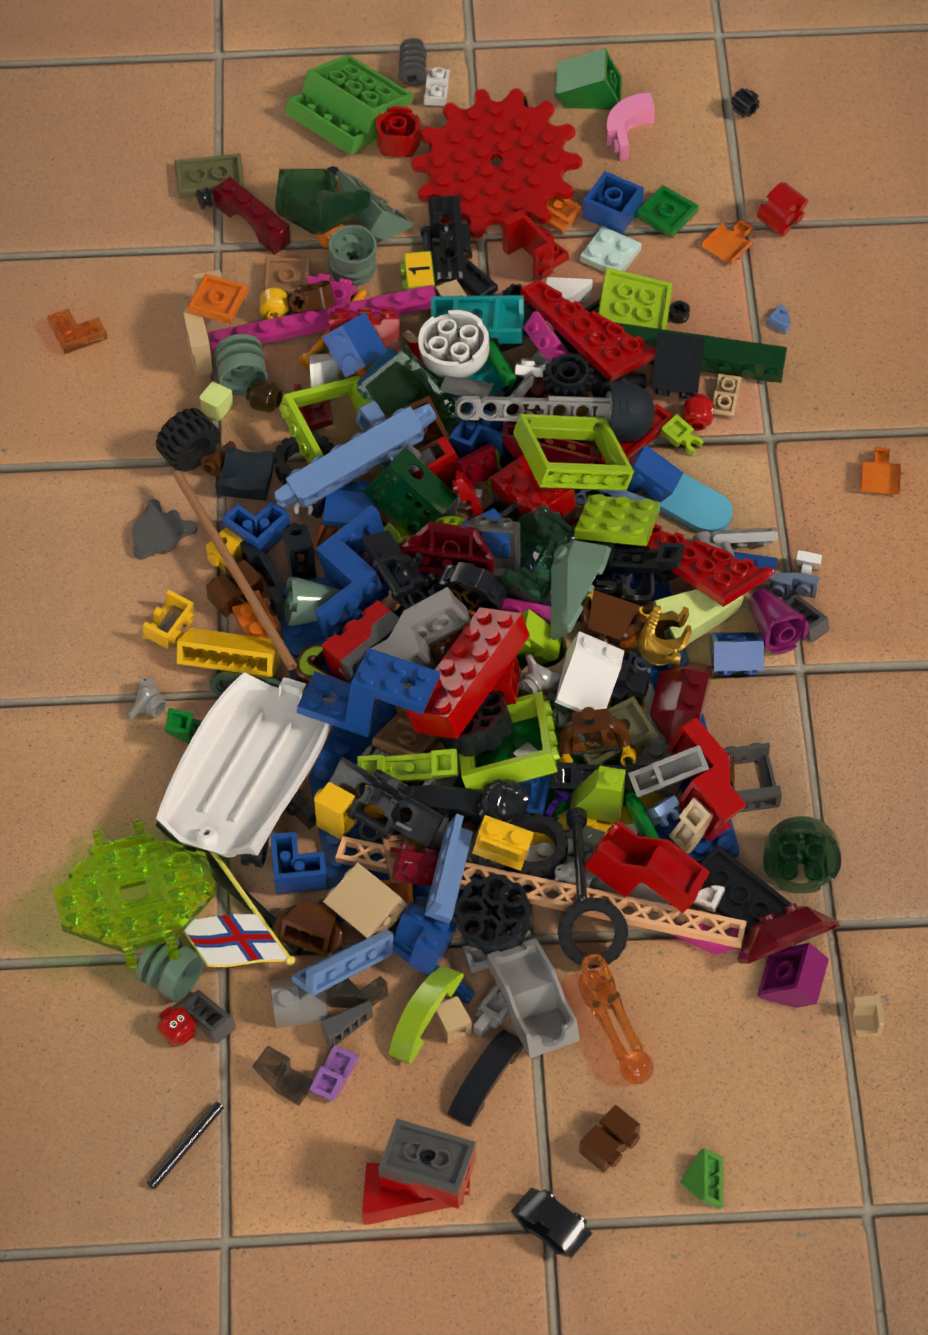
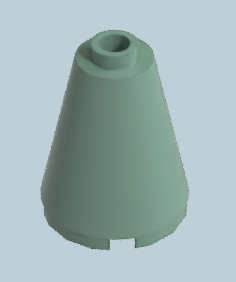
[284,577,342,626]

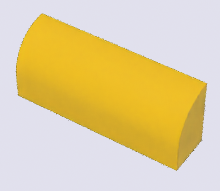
[177,628,284,677]

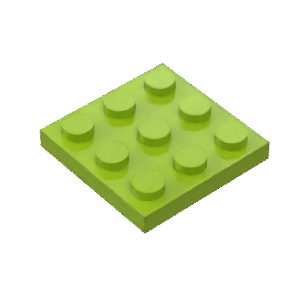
[598,267,673,330]
[575,494,660,546]

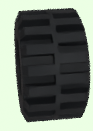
[155,408,220,472]

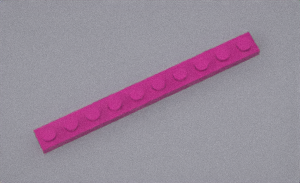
[208,285,436,355]

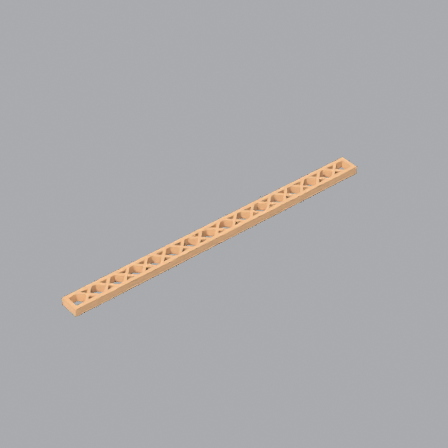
[335,836,747,949]

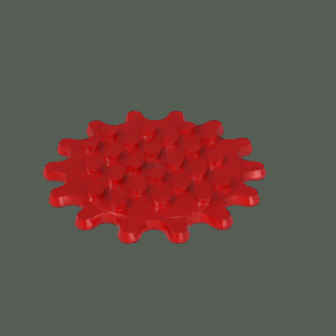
[411,88,583,239]

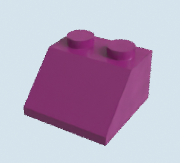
[757,943,829,1008]

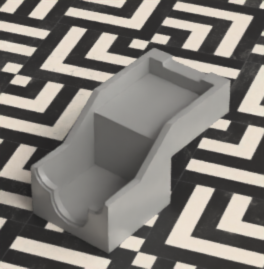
[371,587,471,688]
[487,938,580,1058]

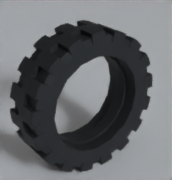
[274,432,335,485]
[505,813,568,879]
[557,897,629,968]

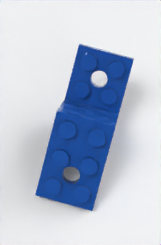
[314,505,385,640]
[296,648,440,737]

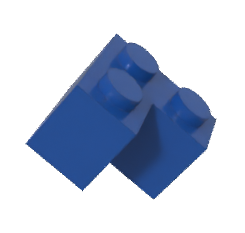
[449,404,513,459]
[626,445,683,502]
[221,501,291,554]
[270,832,327,894]
[394,902,458,975]

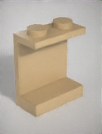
[323,863,408,939]

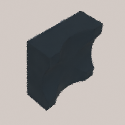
[218,446,274,501]

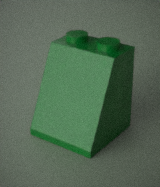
[554,48,622,109]

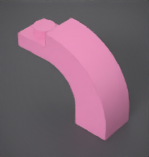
[606,92,655,161]

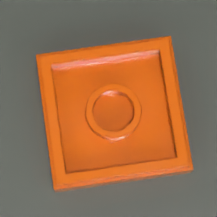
[187,274,248,324]

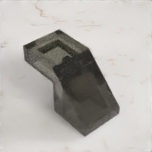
[326,976,388,1009]
[253,1045,314,1106]

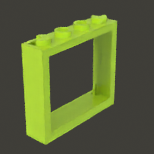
[279,375,380,468]
[513,414,634,490]
[459,691,560,792]

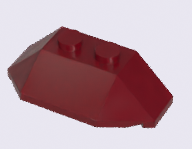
[502,422,594,464]
[402,521,494,575]
[650,662,713,746]
[737,903,840,964]

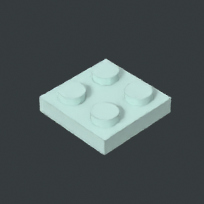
[580,226,642,272]

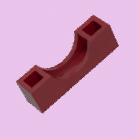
[213,177,291,255]

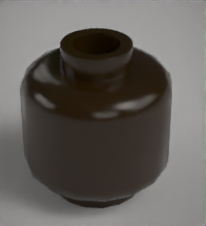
[246,380,282,412]

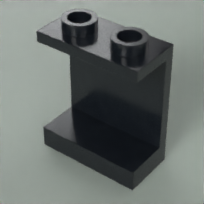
[651,332,705,399]

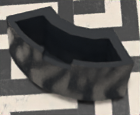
[510,1188,592,1258]

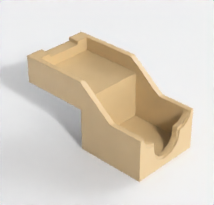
[183,270,231,377]

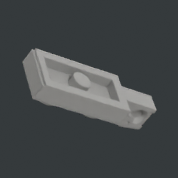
[473,984,509,1038]

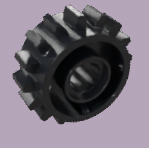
[543,354,594,397]

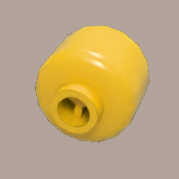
[259,288,289,320]

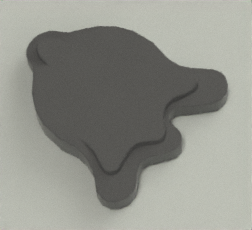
[132,499,198,560]

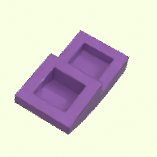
[309,1045,359,1102]

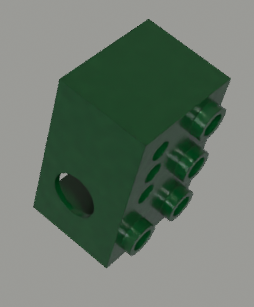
[363,447,458,537]

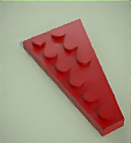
[520,280,656,381]
[634,524,774,607]

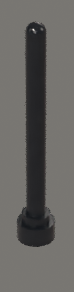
[566,807,587,903]

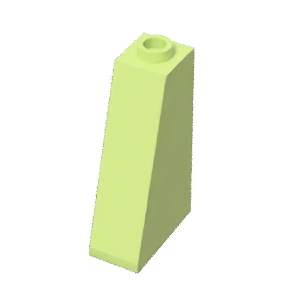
[651,589,744,645]

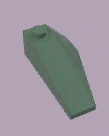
[337,170,414,240]
[550,540,611,640]

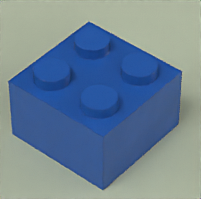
[582,171,644,234]

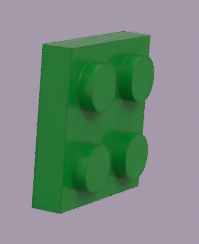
[636,185,699,238]

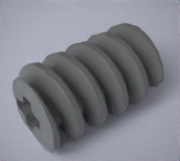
[399,38,427,86]

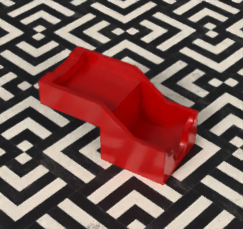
[667,717,747,842]
[584,820,710,914]

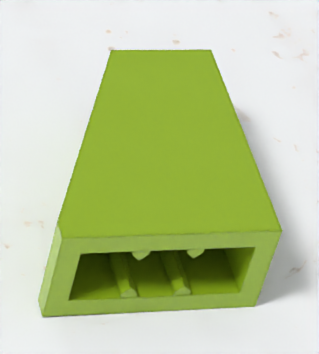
[570,766,626,823]

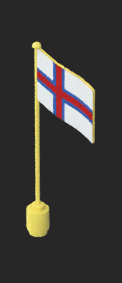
[176,852,295,967]

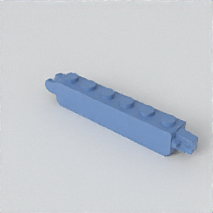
[274,404,437,509]

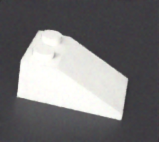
[555,631,624,712]

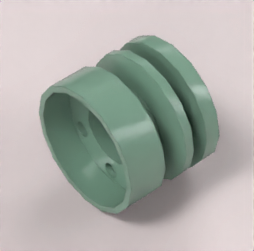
[329,225,377,286]
[214,334,268,396]
[136,932,204,1002]

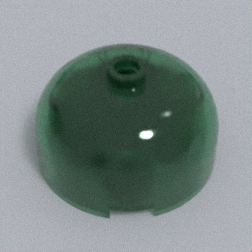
[763,816,841,894]

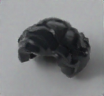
[477,779,529,825]

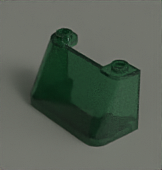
[275,169,371,235]
[357,339,462,432]
[497,504,576,603]

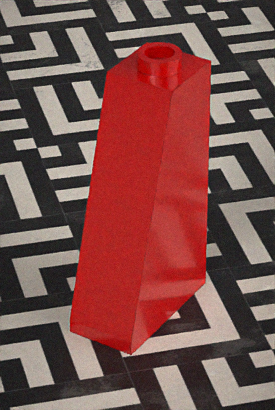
[362,1162,470,1225]

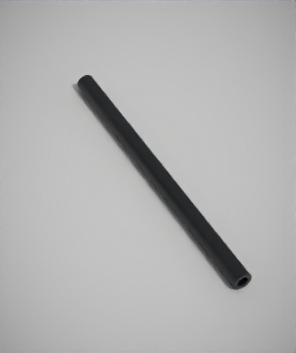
[156,821,304,954]

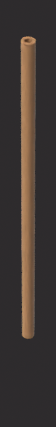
[173,471,297,670]

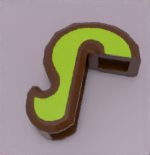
[295,644,337,690]

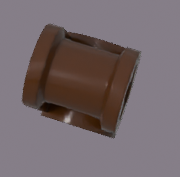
[289,281,336,312]

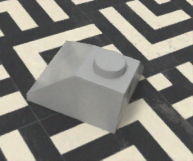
[269,976,328,1028]

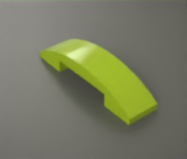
[357,749,458,782]
[388,966,464,1065]

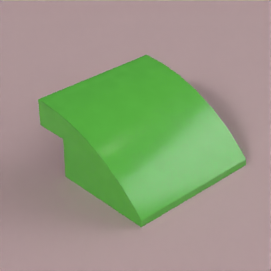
[284,54,414,155]

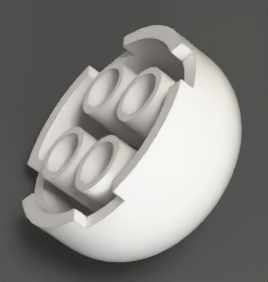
[418,310,490,378]

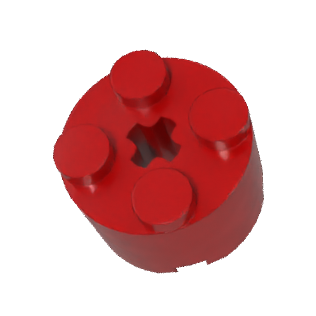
[376,106,421,157]
[757,182,809,237]

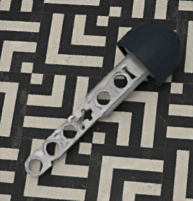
[454,381,655,443]

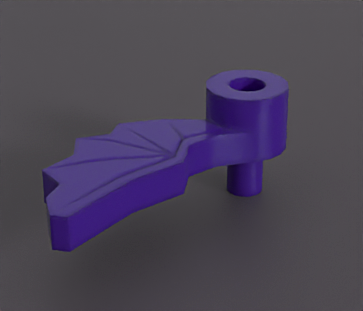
[544,789,572,817]

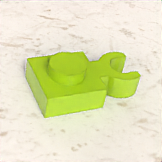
[660,414,704,456]

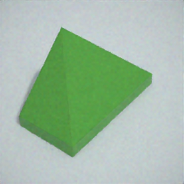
[680,1148,723,1209]

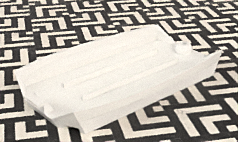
[156,672,335,857]

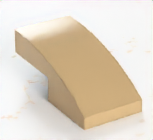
[669,797,713,853]

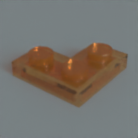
[47,309,108,354]

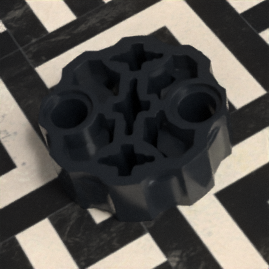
[433,562,508,619]
[440,692,513,757]
[454,874,534,955]

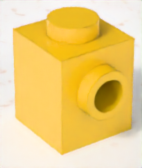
[206,527,244,572]

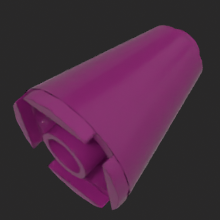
[749,589,809,654]

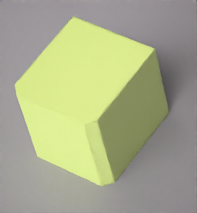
[200,381,233,421]

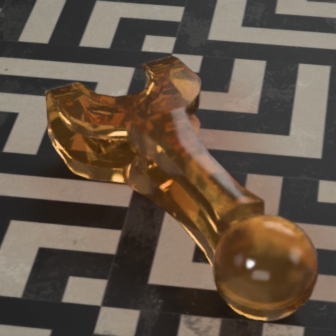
[578,954,654,1084]

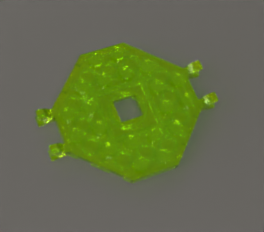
[53,820,217,971]

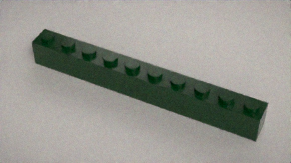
[554,322,787,383]

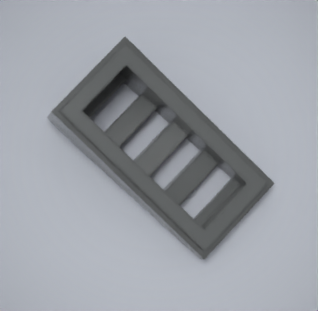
[784,594,829,642]
[179,990,236,1044]
[321,1001,373,1049]

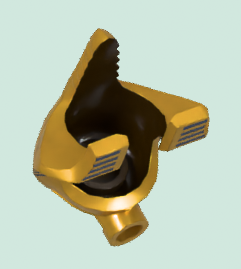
[637,606,692,667]

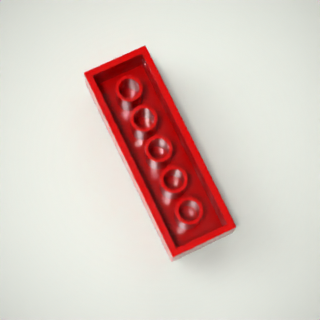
[406,607,530,739]

